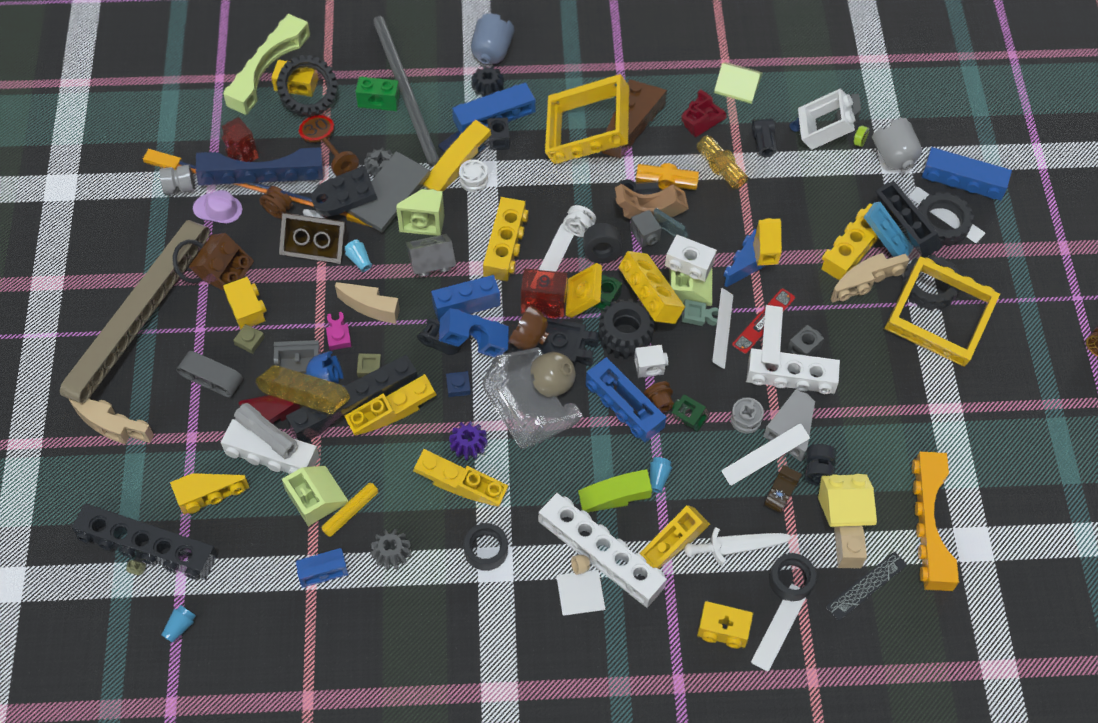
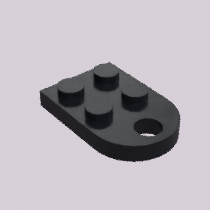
[312,165,378,216]

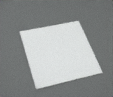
[556,570,605,615]

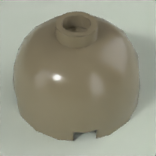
[531,352,576,397]

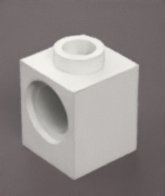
[634,345,668,378]

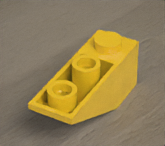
[170,473,250,515]

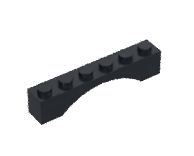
[286,355,418,443]

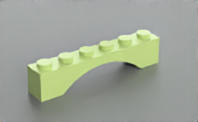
[223,14,310,115]

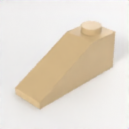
[834,526,867,568]

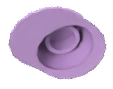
[193,190,242,224]

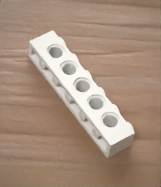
[538,493,667,608]

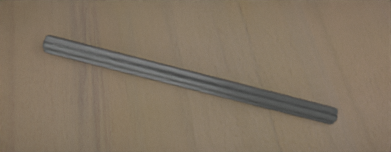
[374,16,439,167]

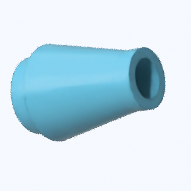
[344,240,372,272]

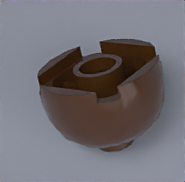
[508,305,549,350]

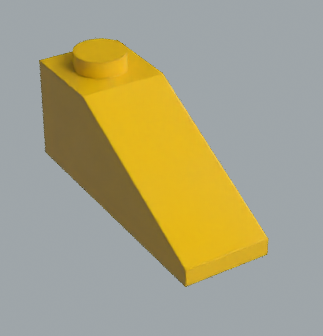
[639,505,710,569]

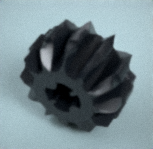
[471,65,504,97]

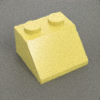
[818,474,877,527]

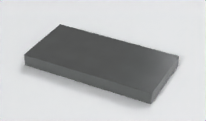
[348,151,430,233]

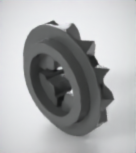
[364,147,394,176]

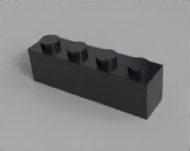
[876,180,942,258]

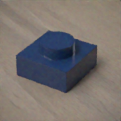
[446,371,471,397]

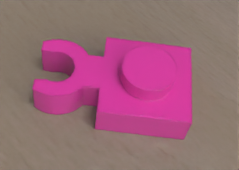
[326,312,351,350]

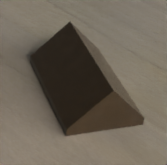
[279,212,349,264]

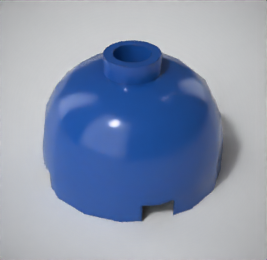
[303,351,344,397]

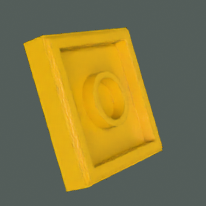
[566,263,602,318]

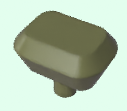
[126,560,146,575]

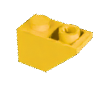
[753,218,782,266]

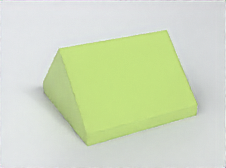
[714,62,763,104]

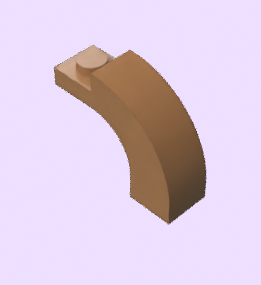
[615,184,689,221]

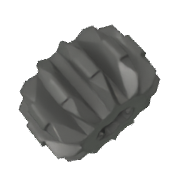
[371,529,411,570]

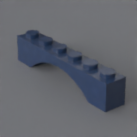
[196,148,323,185]

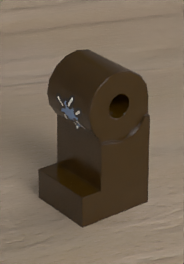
[764,465,802,513]

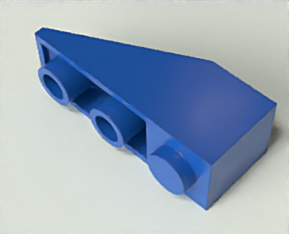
[723,229,766,287]

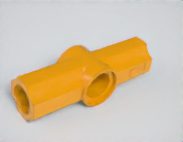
[636,163,699,190]

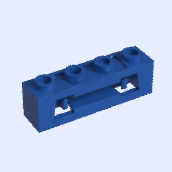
[586,357,667,443]

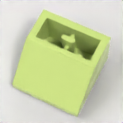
[669,259,712,306]
[282,466,349,526]

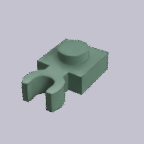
[682,299,719,326]

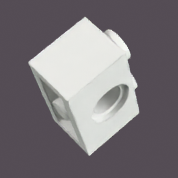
[665,235,717,282]

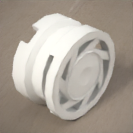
[459,160,488,192]
[563,205,596,237]

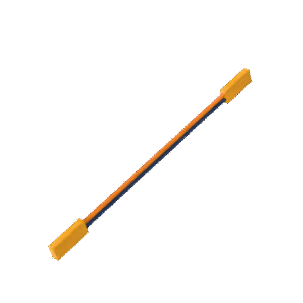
[143,149,371,227]

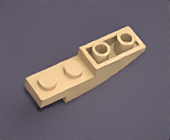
[831,253,909,303]
[69,398,154,445]

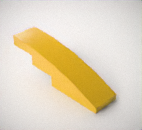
[423,120,491,191]

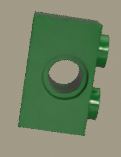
[356,77,400,111]

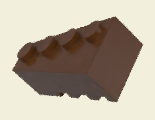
[602,79,667,159]

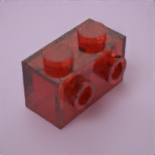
[221,117,259,162]

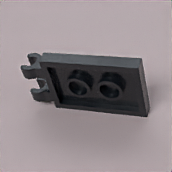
[511,313,599,366]

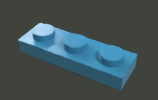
[864,202,914,257]

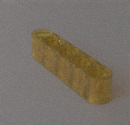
[256,365,350,414]

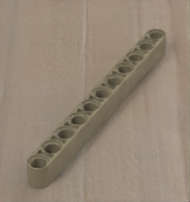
[60,220,210,404]

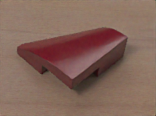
[681,89,727,137]
[238,392,300,423]

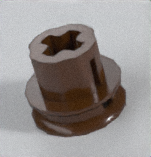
[643,381,674,413]

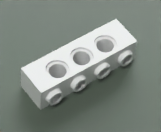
[746,348,840,394]

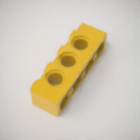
[483,197,529,281]
[822,203,891,281]
[618,251,685,324]

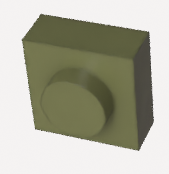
[233,324,265,354]
[357,354,381,377]

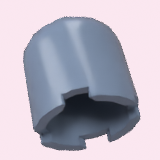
[471,13,515,64]

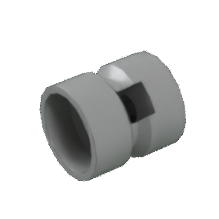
[160,165,194,195]

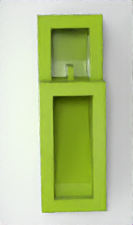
[578,469,652,512]

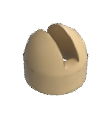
[571,555,590,575]

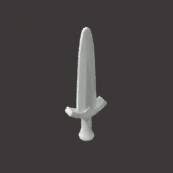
[685,527,791,566]

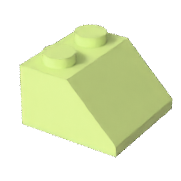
[396,189,445,236]

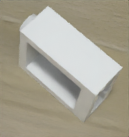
[798,89,855,149]

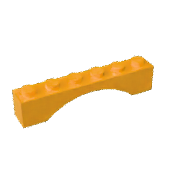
[912,452,959,591]

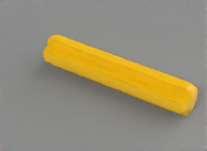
[321,483,378,537]

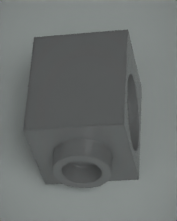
[630,210,662,247]
[787,325,824,356]

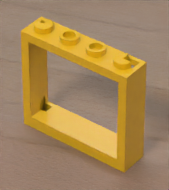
[545,74,629,164]
[884,257,1000,367]

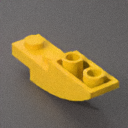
[345,374,437,435]
[413,449,509,507]

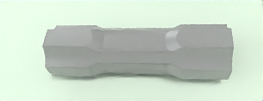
[234,403,298,459]

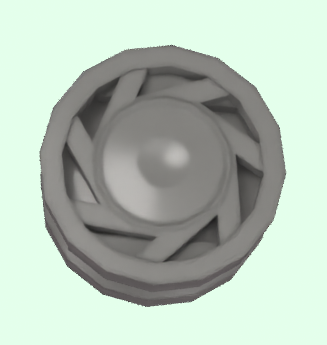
[730,398,764,434]

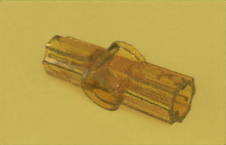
[697,135,748,189]

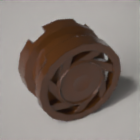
[260,186,293,218]

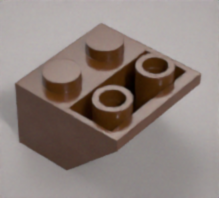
[189,233,254,290]

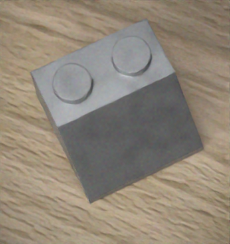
[406,234,456,276]

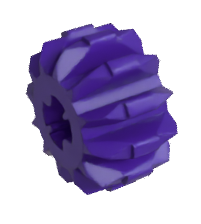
[449,421,488,461]

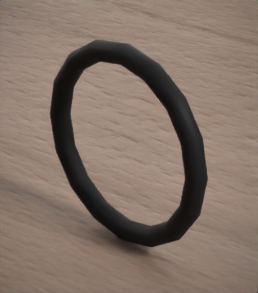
[173,239,204,283]

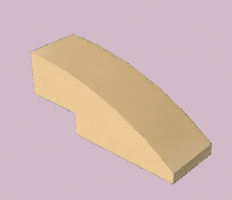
[335,282,400,324]

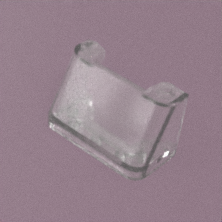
[483,347,583,449]

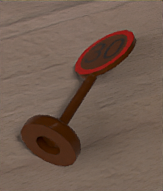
[299,115,359,176]

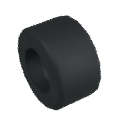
[583,223,622,264]

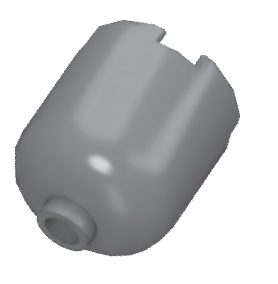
[872,118,922,170]

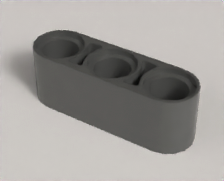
[176,351,243,397]

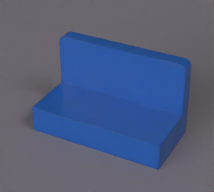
[296,548,348,588]

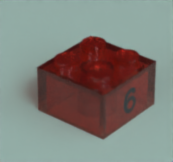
[521,268,568,318]

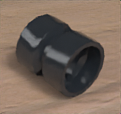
[805,444,836,486]

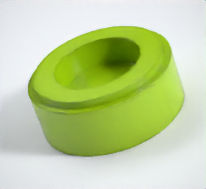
[854,126,869,147]

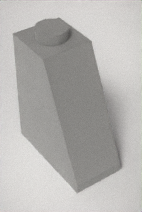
[763,389,815,461]

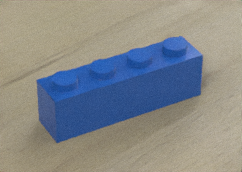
[452,82,535,134]
[921,147,1012,200]

